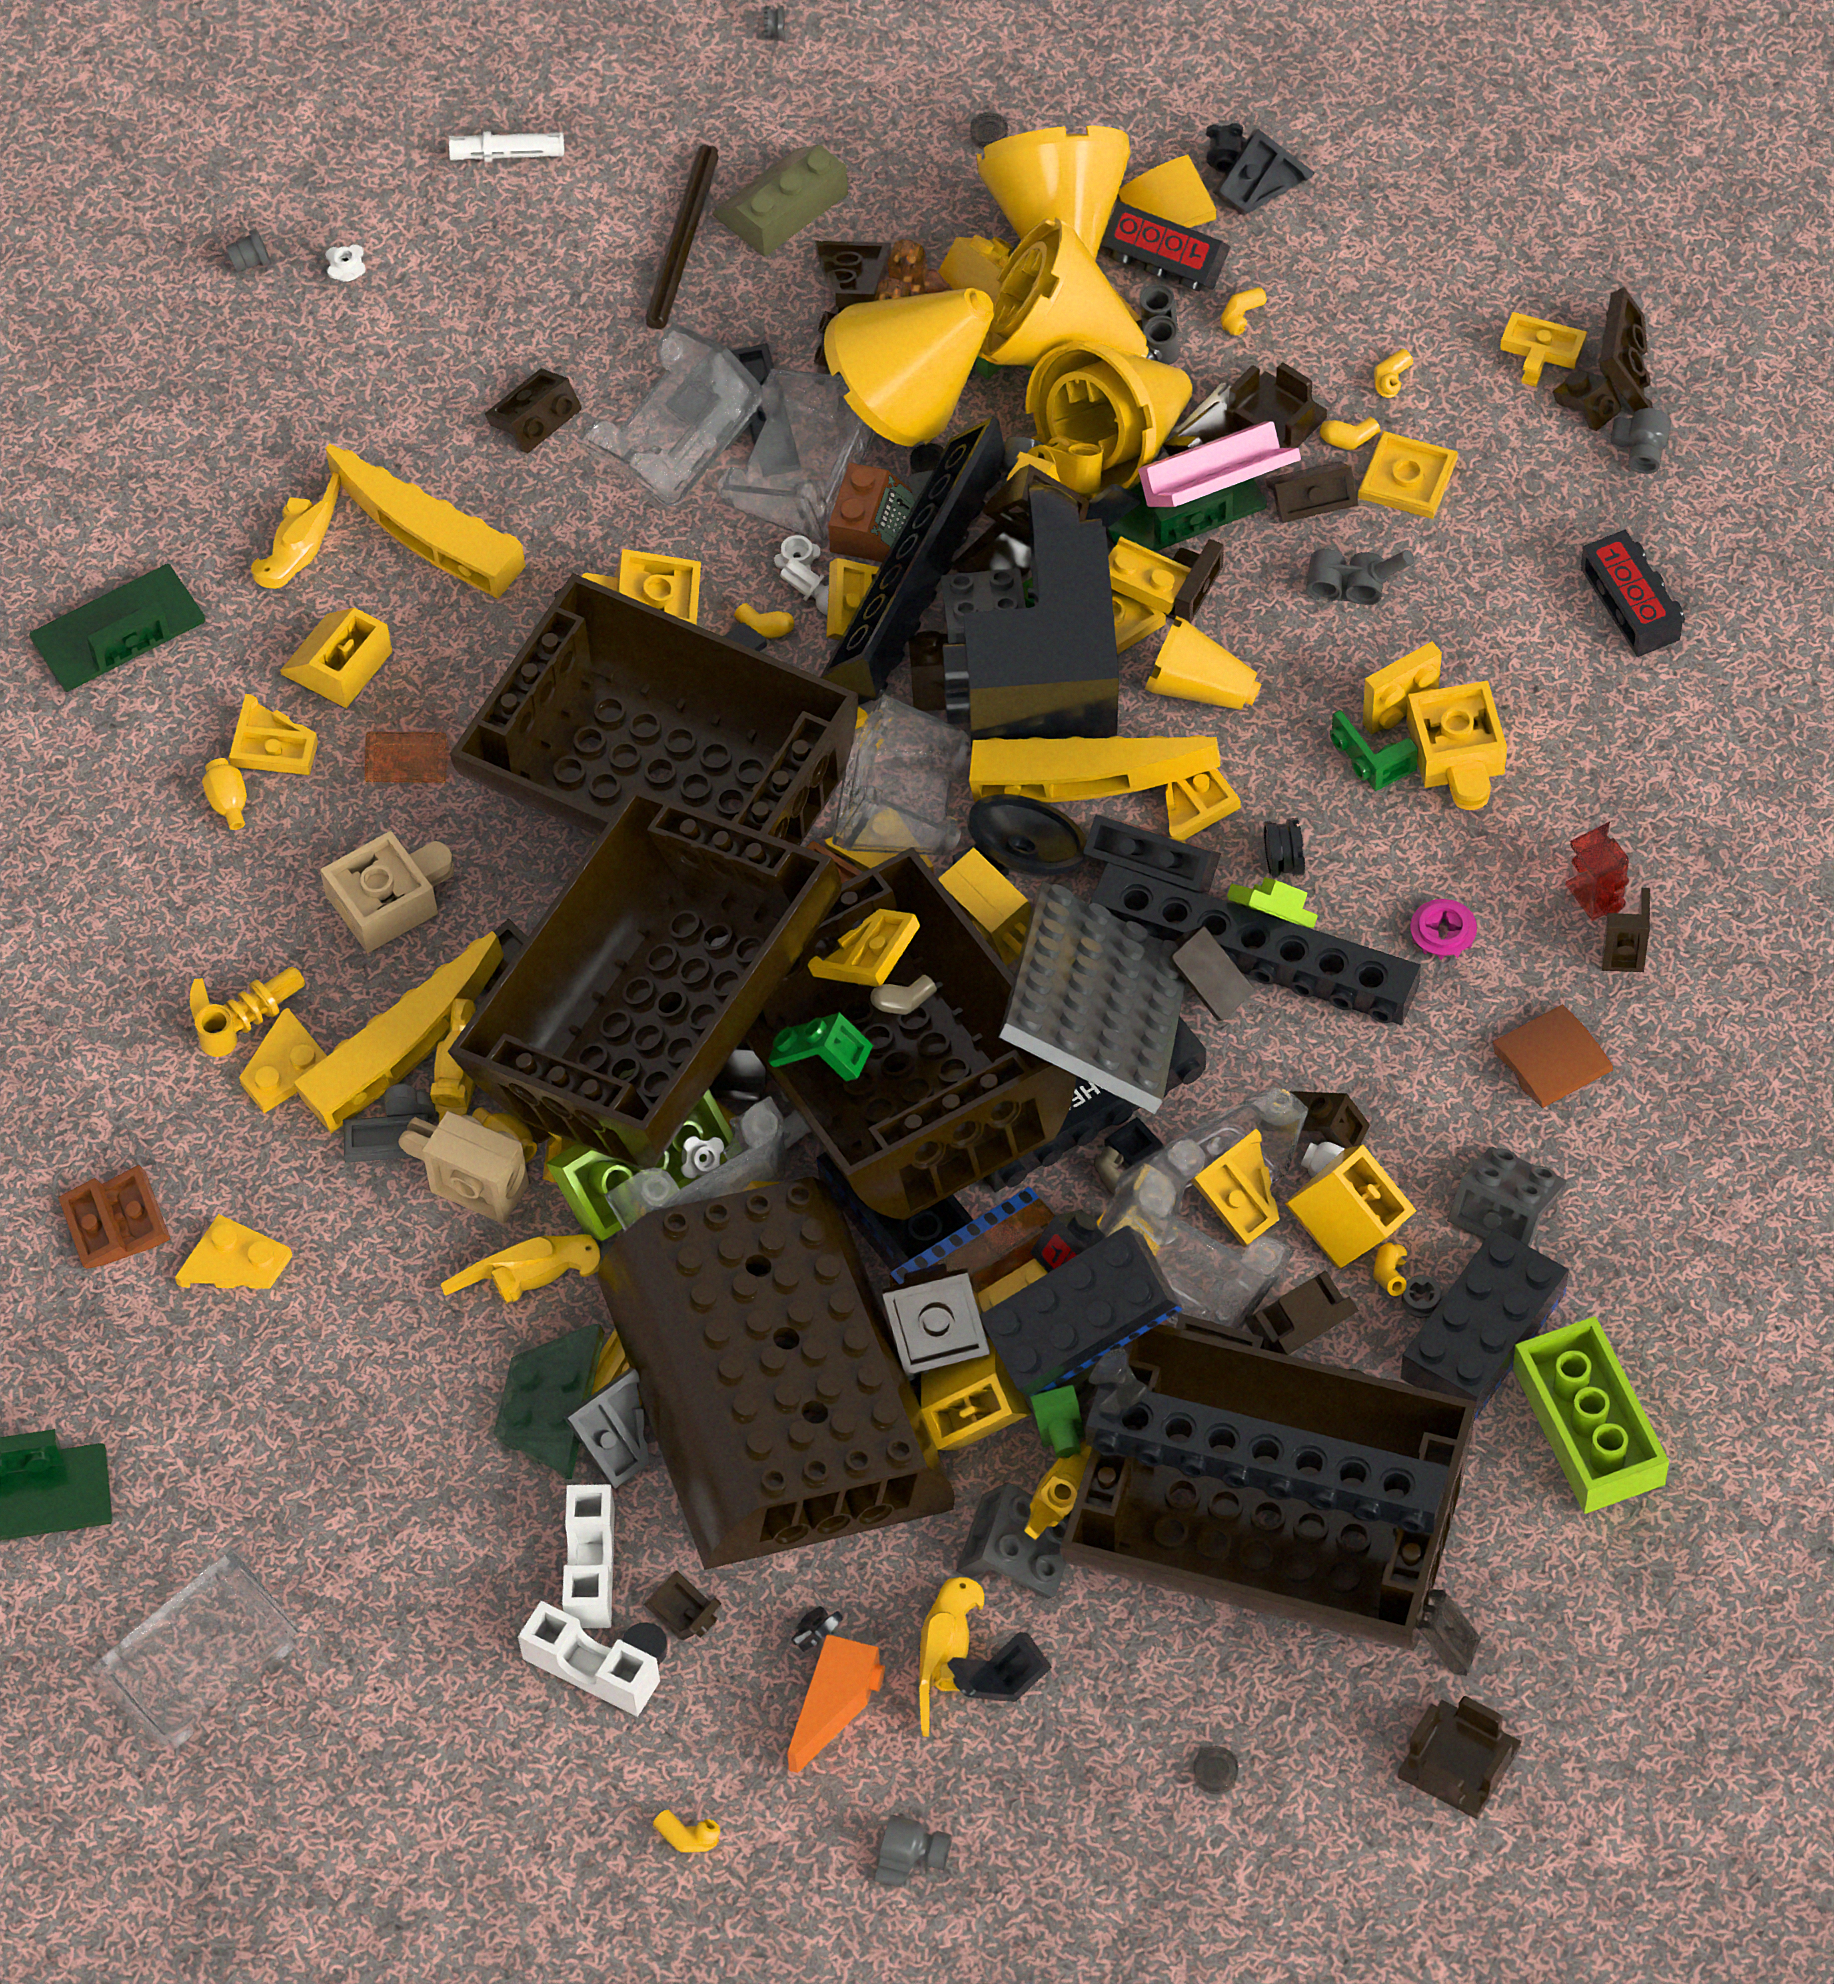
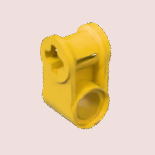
[1027,435,1103,493]

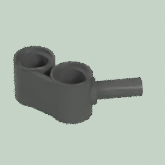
[1140,284,1181,365]
[1306,549,1414,605]

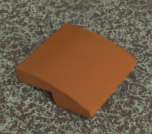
[1492,1004,1613,1108]
[58,1165,171,1269]

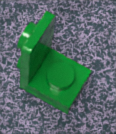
[1330,710,1418,791]
[768,1013,873,1081]

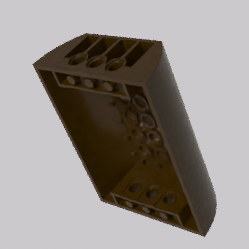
[450,573,858,846]
[447,786,842,1173]
[743,847,1076,1220]
[597,1176,955,1570]
[1061,1324,1477,1651]

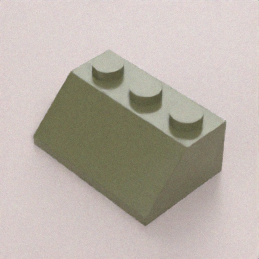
[712,145,848,258]

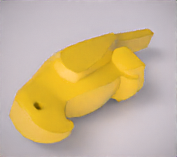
[251,472,341,589]
[430,998,477,1123]
[440,1234,602,1304]
[1024,1439,1092,1540]
[919,1577,984,1737]

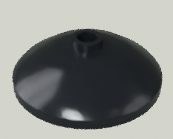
[967,794,1087,877]

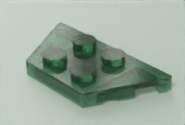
[493,1324,605,1479]

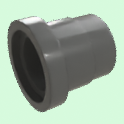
[226,228,271,272]

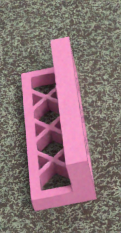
[1138,421,1301,507]

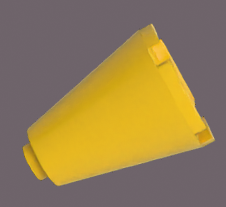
[1144,616,1262,710]

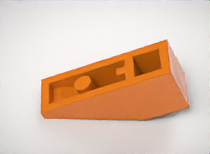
[787,1634,885,1773]

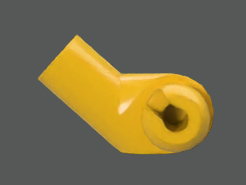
[1220,287,1266,336]
[1374,348,1413,398]
[1319,417,1380,451]
[1373,1242,1407,1296]
[653,1809,720,1853]

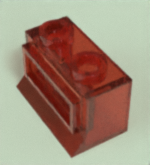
[1565,821,1629,921]

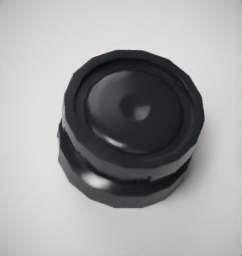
[1264,818,1305,879]

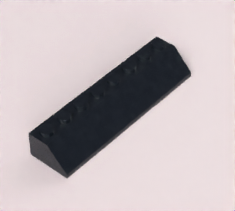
[820,416,1005,706]

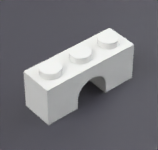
[562,1485,615,1628]
[518,1601,660,1717]

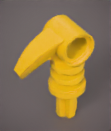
[190,967,305,1057]

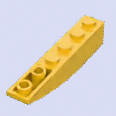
[325,443,526,599]
[969,735,1221,803]
[294,931,504,1133]

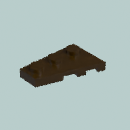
[815,241,892,307]
[1598,287,1653,412]

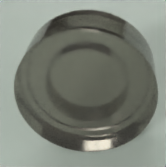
[970,112,1008,149]
[1193,1746,1239,1794]

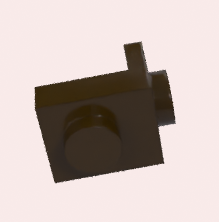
[1552,370,1622,431]
[643,1570,722,1641]

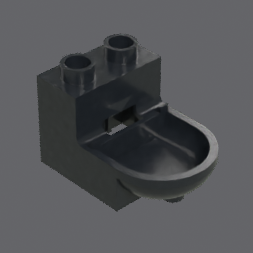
[943,483,1119,751]

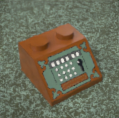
[828,462,915,562]

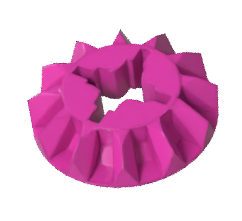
[1410,899,1477,960]

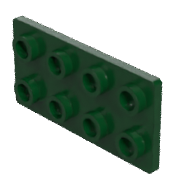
[1106,478,1267,552]
[29,564,205,692]
[0,1429,113,1541]

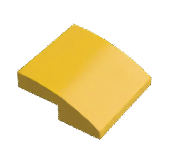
[1117,154,1217,228]

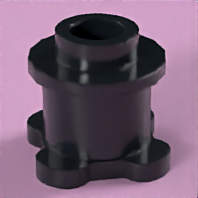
[1206,123,1247,173]

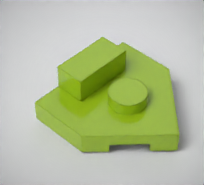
[1227,877,1318,928]

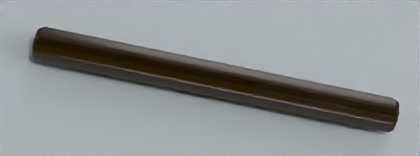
[645,144,719,330]

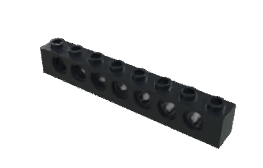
[1090,863,1421,1025]
[1086,1379,1449,1534]

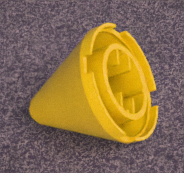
[976,126,1131,260]
[978,217,1149,367]
[824,288,994,447]
[1025,341,1192,498]

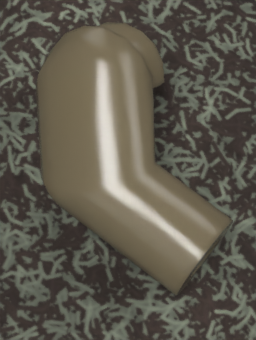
[870,975,937,1015]
[1094,1146,1143,1205]

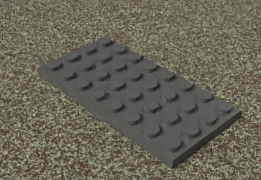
[999,881,1186,1114]

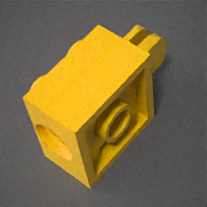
[581,549,701,625]
[1406,681,1507,810]
[938,847,1031,965]

